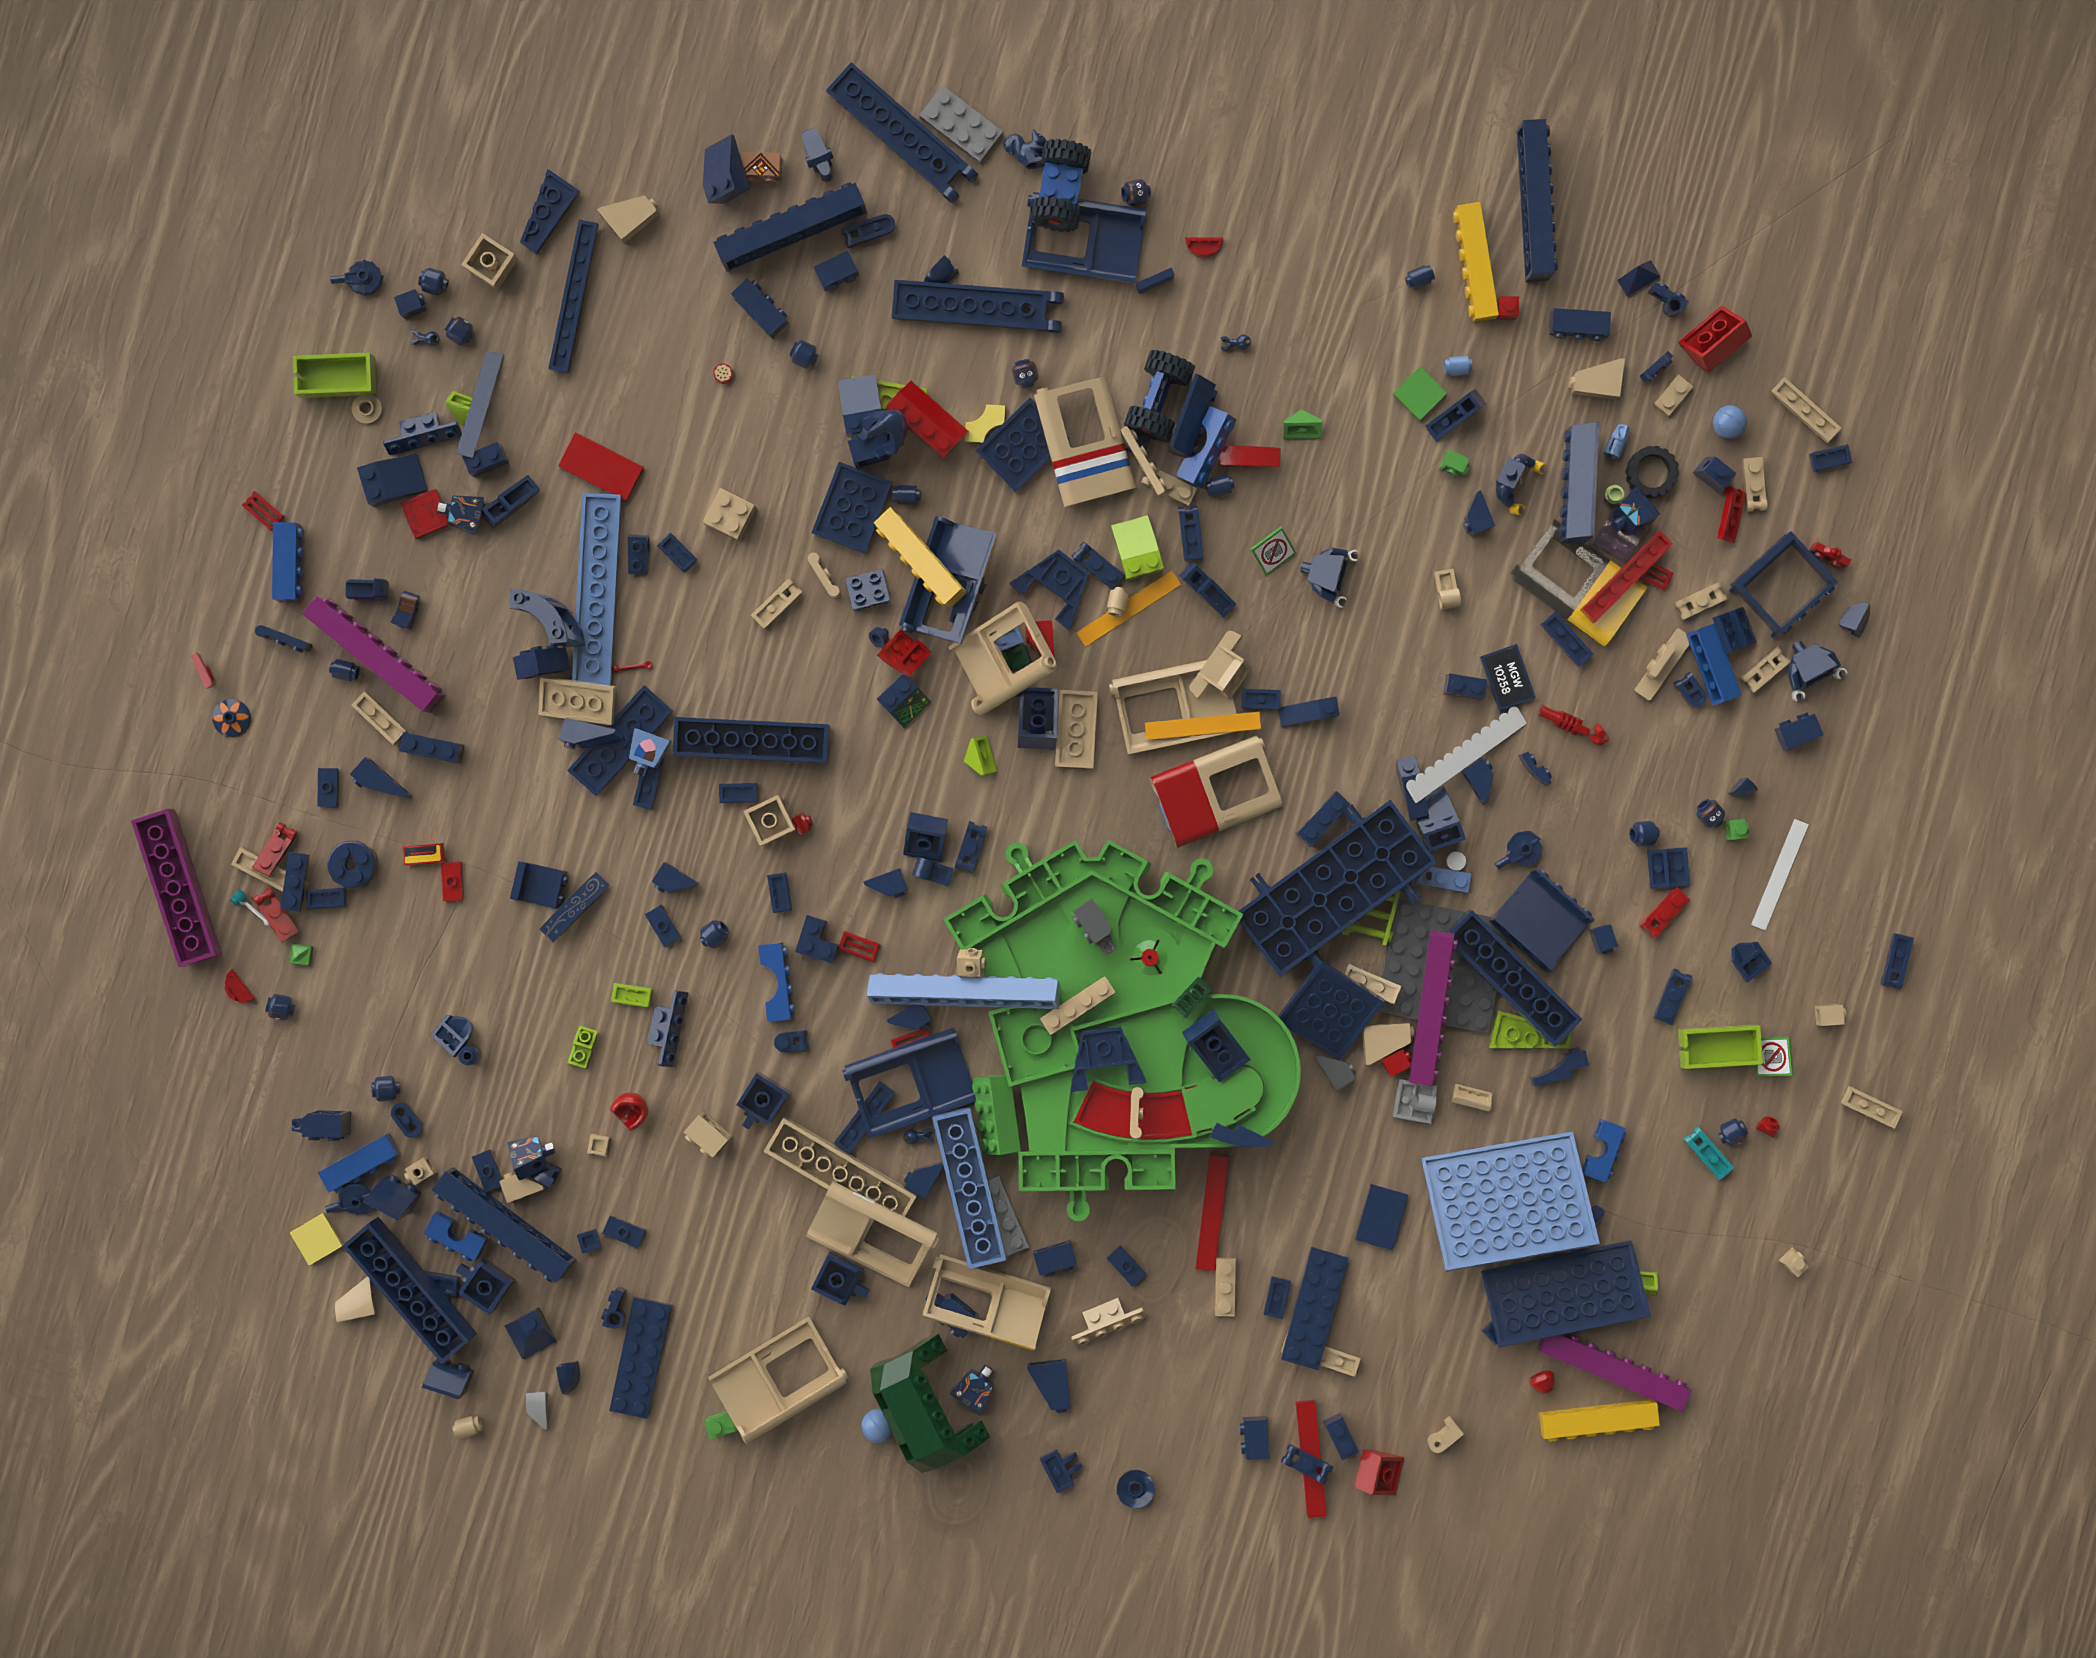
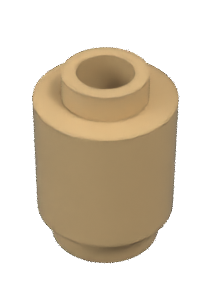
[1107,587,1129,617]
[453,1415,483,1439]

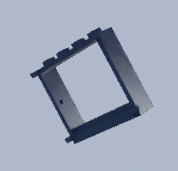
[1729,531,1838,638]

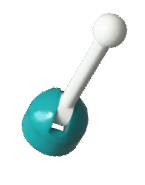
[230,889,269,926]

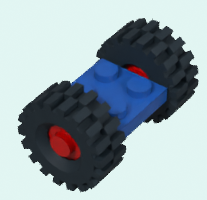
[1031,139,1092,232]
[1124,350,1195,442]

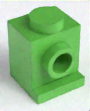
[1438,449,1470,476]
[1724,819,1749,840]

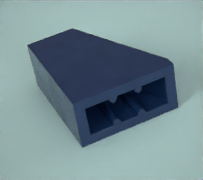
[1027,1359,1071,1413]

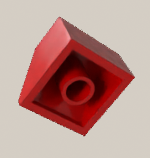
[1355,1450,1404,1495]

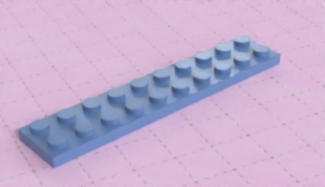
[572,493,622,686]

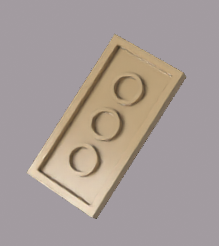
[538,676,616,725]
[1055,690,1098,769]

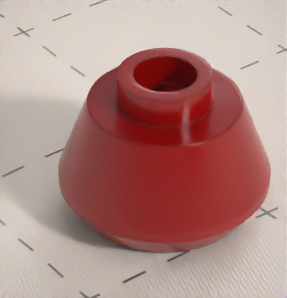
[1529,1370,1555,1394]

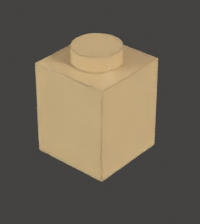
[1815,1004,1847,1026]

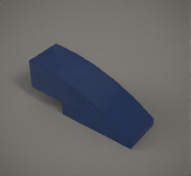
[481,475,540,528]
[1210,1122,1273,1147]

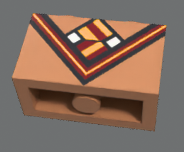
[741,152,782,183]

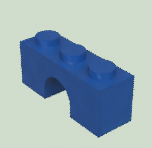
[1582,1119,1626,1182]
[424,1211,489,1261]

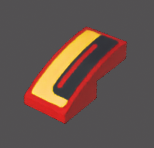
[403,843,445,865]

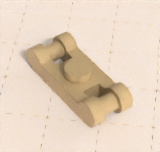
[808,552,841,598]
[1675,582,1727,620]
[1741,646,1791,693]
[1130,1087,1144,1140]

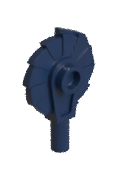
[330,260,384,296]
[1494,831,1542,870]
[325,1184,372,1215]

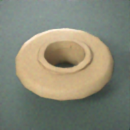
[351,395,382,424]

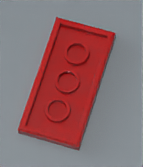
[558,432,644,501]

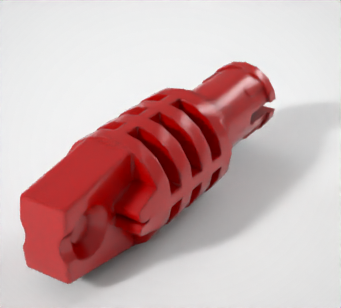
[1538,705,1591,736]

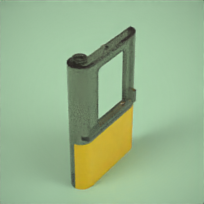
[1510,519,1647,647]

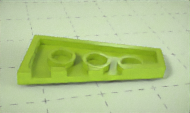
[1488,1011,1573,1048]

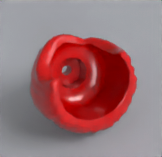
[610,1093,649,1131]

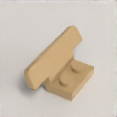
[1189,631,1252,700]

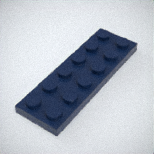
[567,685,673,796]
[1280,1247,1349,1370]
[609,1296,672,1419]

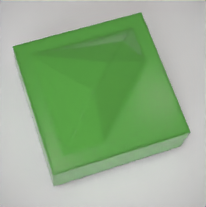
[289,944,313,965]

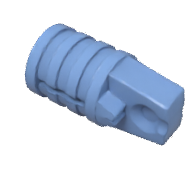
[1603,424,1631,460]

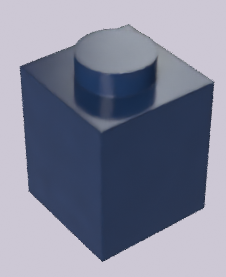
[394,289,427,319]
[1589,924,1618,954]

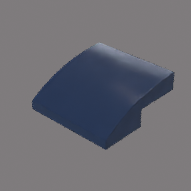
[1712,607,1757,654]
[1647,847,1690,889]

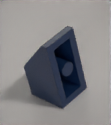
[1463,490,1495,536]
[1461,758,1493,803]
[651,862,698,893]
[863,868,908,899]
[887,1005,932,1031]
[903,1162,943,1199]

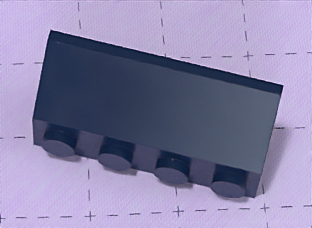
[1168,373,1218,458]

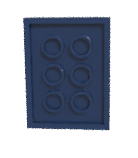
[975,397,1070,492]
[811,462,893,554]

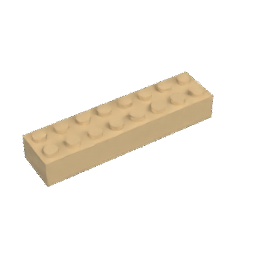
[764,1116,917,1217]

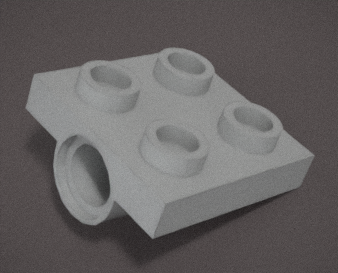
[1392,1079,1437,1124]

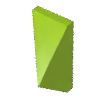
[445,391,489,426]
[963,735,997,776]

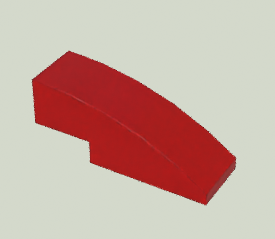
[1218,446,1281,468]

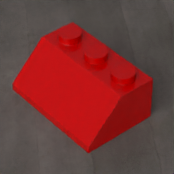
[1678,306,1752,373]

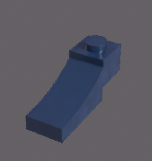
[1179,562,1236,618]
[1530,1047,1589,1086]

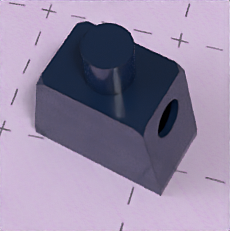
[1693,456,1736,495]

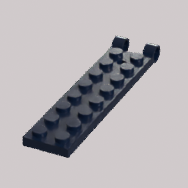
[826,62,978,204]
[891,280,1064,333]

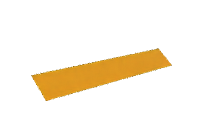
[1076,570,1181,647]
[1145,712,1261,740]

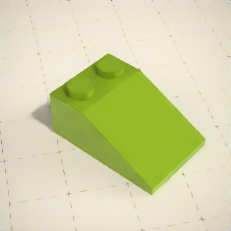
[1111,515,1164,581]

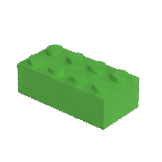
[972,1074,1021,1155]

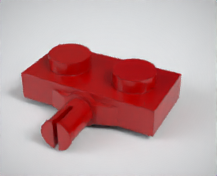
[1809,542,1852,569]

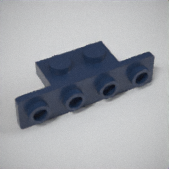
[383,412,462,455]
[647,990,688,1067]

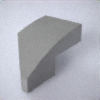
[526,1392,548,1431]

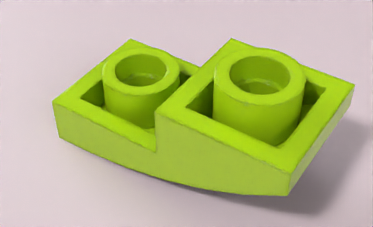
[567,1025,598,1070]

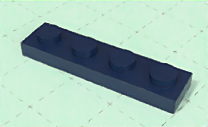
[834,1081,895,1154]

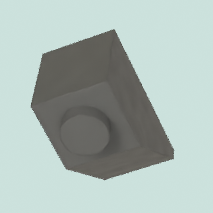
[1315,1055,1356,1091]

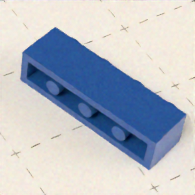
[272,522,304,601]
[1686,624,1742,705]
[318,1133,400,1193]

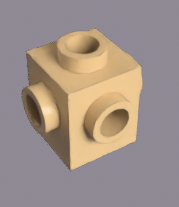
[957,948,986,978]

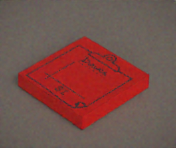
[400,489,449,539]

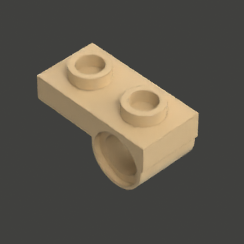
[1434,569,1461,610]

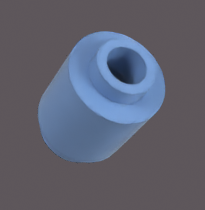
[1444,355,1472,376]

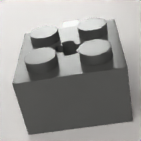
[1072,899,1116,955]

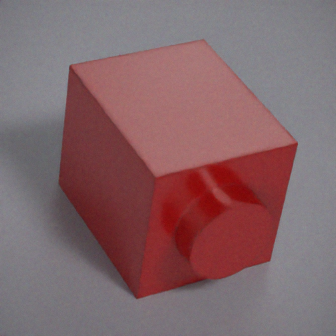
[1496,296,1519,320]
[1380,1048,1412,1077]

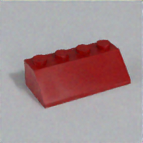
[886,380,969,460]
[1025,620,1055,659]

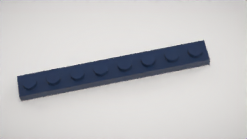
[548,219,599,374]

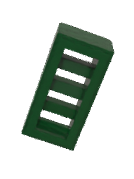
[1172,977,1212,1018]

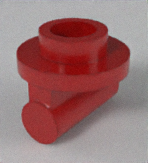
[1589,724,1609,745]
[791,813,813,835]
[1756,1116,1780,1137]

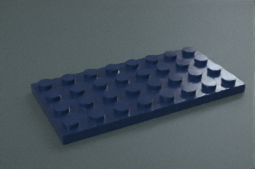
[1480,1240,1651,1348]

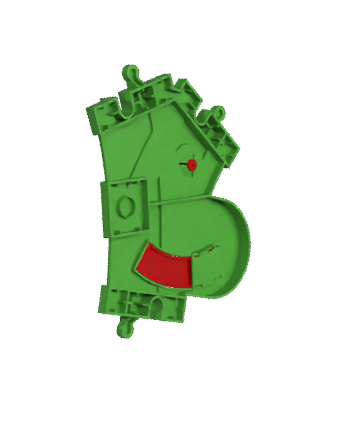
[943,839,1301,1221]

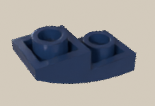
[1518,751,1552,785]

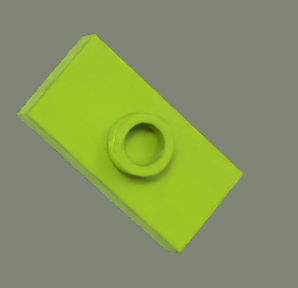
[611,983,653,1008]

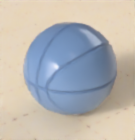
[1713,405,1748,439]
[861,1409,893,1444]

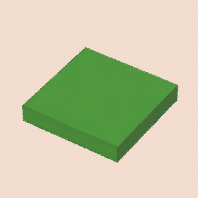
[1393,366,1447,421]

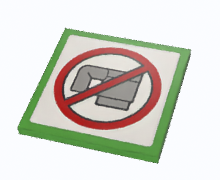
[1250,527,1296,575]
[1756,1037,1794,1076]

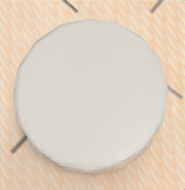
[1446,852,1466,871]

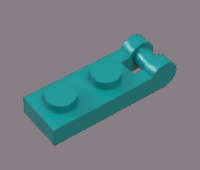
[1683,1126,1734,1180]

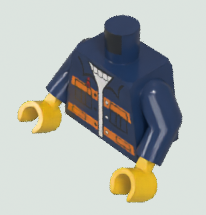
[1496,454,1547,516]

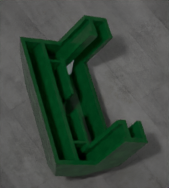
[870,1334,991,1473]

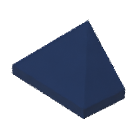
[1617,260,1661,296]

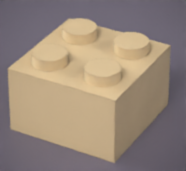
[461,233,519,291]
[703,488,756,542]
[743,795,796,846]
[684,1111,732,1157]

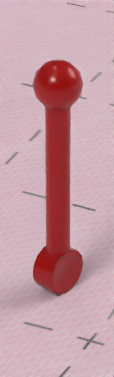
[612,661,652,673]

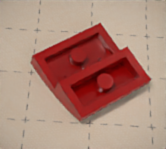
[877,629,931,677]

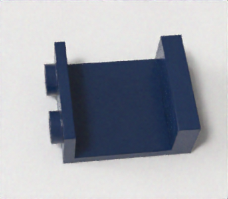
[510,861,568,909]

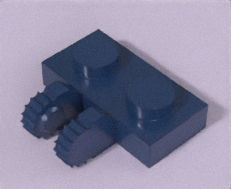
[1040,1449,1083,1493]

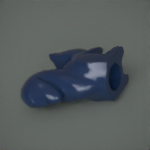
[1004,129,1047,170]

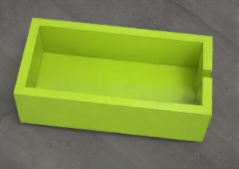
[293,352,377,398]
[1678,1024,1763,1069]

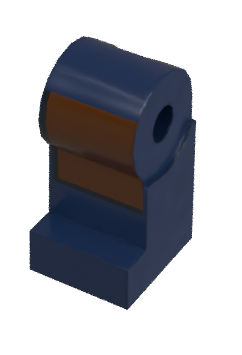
[390,591,420,630]

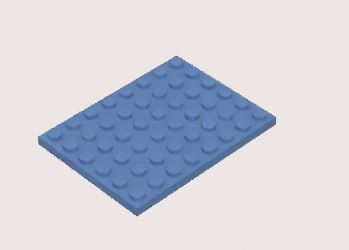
[1421,1132,1600,1272]

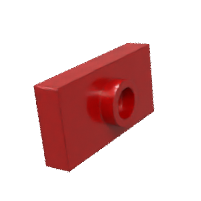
[441,862,463,901]

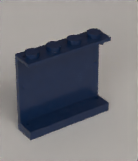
[1489,868,1595,973]

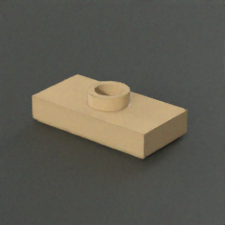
[1452,1084,1492,1111]

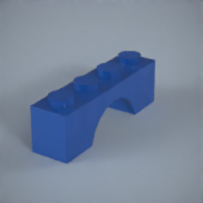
[1176,406,1237,488]
[758,942,795,1022]

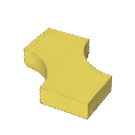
[965,404,1005,443]

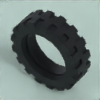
[1625,446,1679,498]

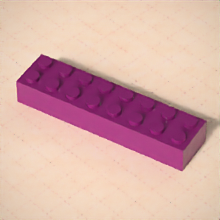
[302,596,445,713]
[131,809,222,967]

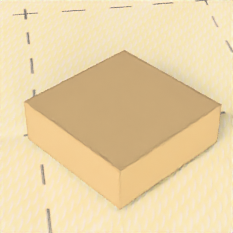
[587,1134,610,1157]

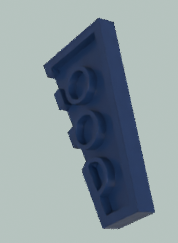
[520,169,580,254]

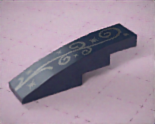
[539,872,609,942]

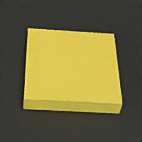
[290,1212,343,1265]

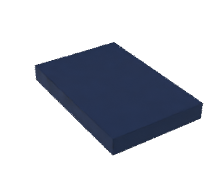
[1355,1183,1408,1250]

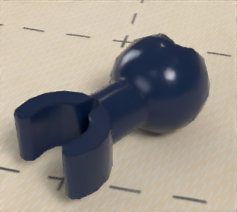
[409,330,440,346]
[1220,334,1251,351]
[903,1128,934,1145]

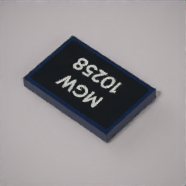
[1480,644,1536,711]

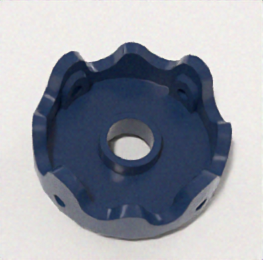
[327,841,378,889]

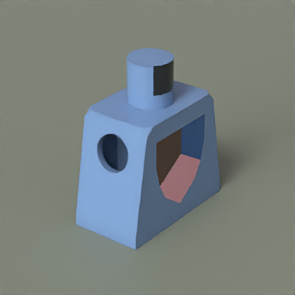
[629,728,672,776]

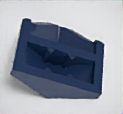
[1731,942,1772,983]
[431,1015,472,1057]

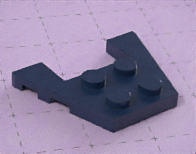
[1009,549,1089,630]
[1070,1026,1147,1092]

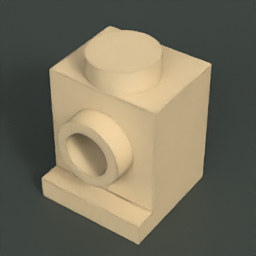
[404,1156,438,1185]
[1778,1247,1809,1277]

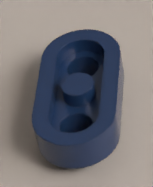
[1640,350,1673,382]
[391,1103,423,1138]

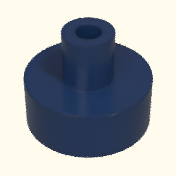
[869,627,889,647]

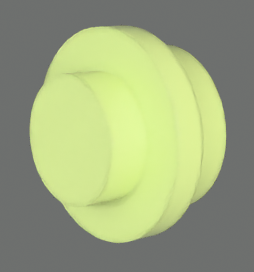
[1605,485,1624,504]

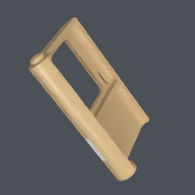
[806,1181,939,1287]

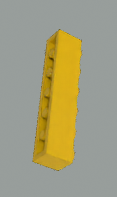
[1453,202,1499,322]
[874,507,967,608]
[1538,1399,1660,1441]

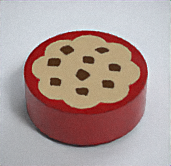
[713,363,733,384]

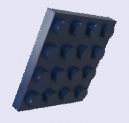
[1278,960,1384,1060]

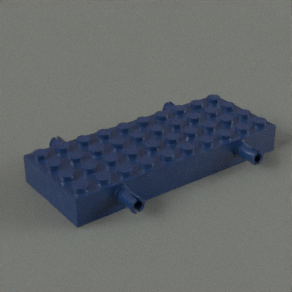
[1239,800,1437,977]

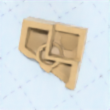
[335,1277,376,1322]

